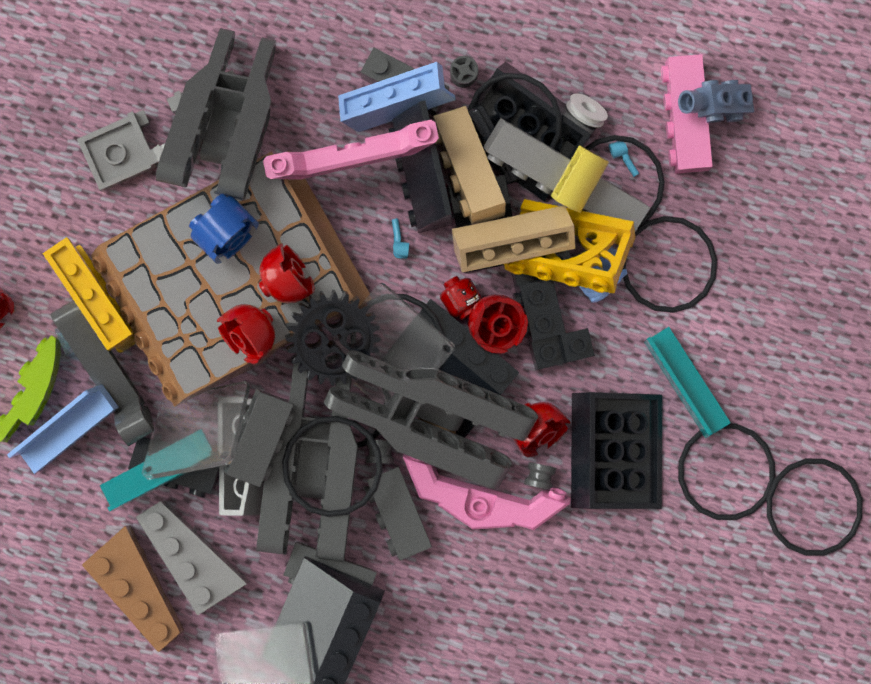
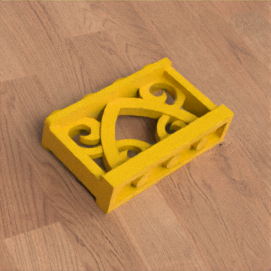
[504,199,635,293]
[42,237,136,353]

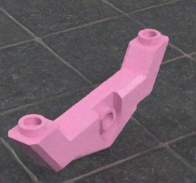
[263,120,439,179]
[403,454,571,530]

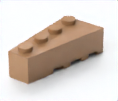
[82,525,184,652]

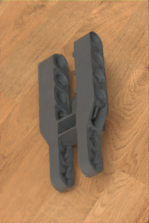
[156,28,277,200]
[324,350,538,489]
[256,362,358,562]

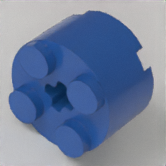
[189,194,259,264]

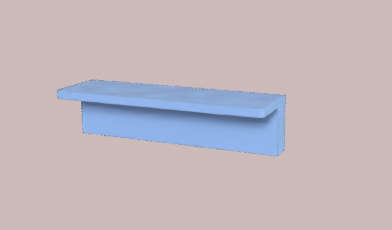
[338,62,455,132]
[7,384,119,474]

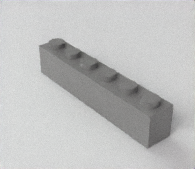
[483,118,650,232]

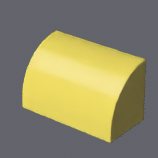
[551,145,609,213]

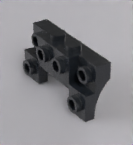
[511,250,595,370]

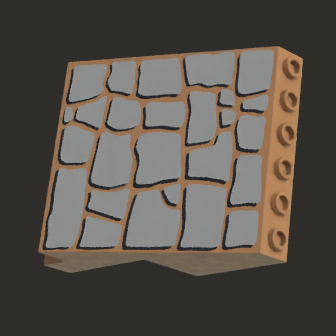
[91,150,373,407]

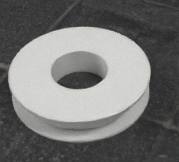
[566,94,608,128]

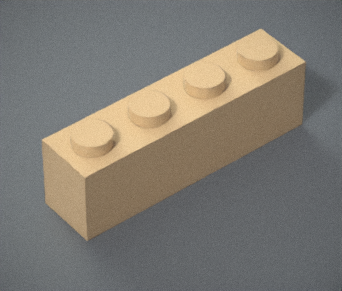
[433,106,505,225]
[452,206,576,273]

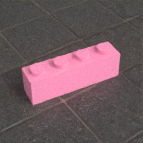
[661,54,712,174]

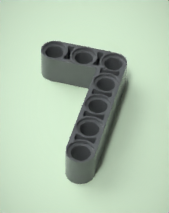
[50,300,154,446]

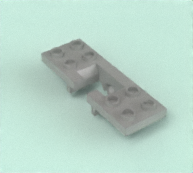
[77,70,234,192]

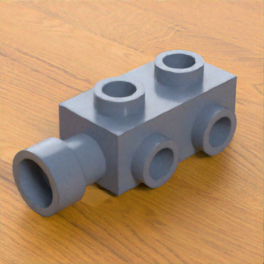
[678,80,754,123]

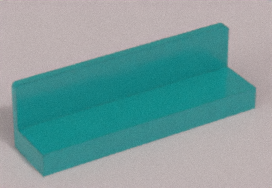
[644,327,731,439]
[100,431,217,512]

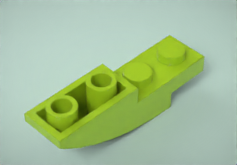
[0,335,61,442]

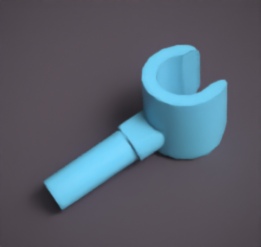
[608,141,639,177]
[392,219,409,259]

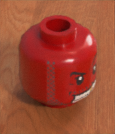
[440,276,482,320]

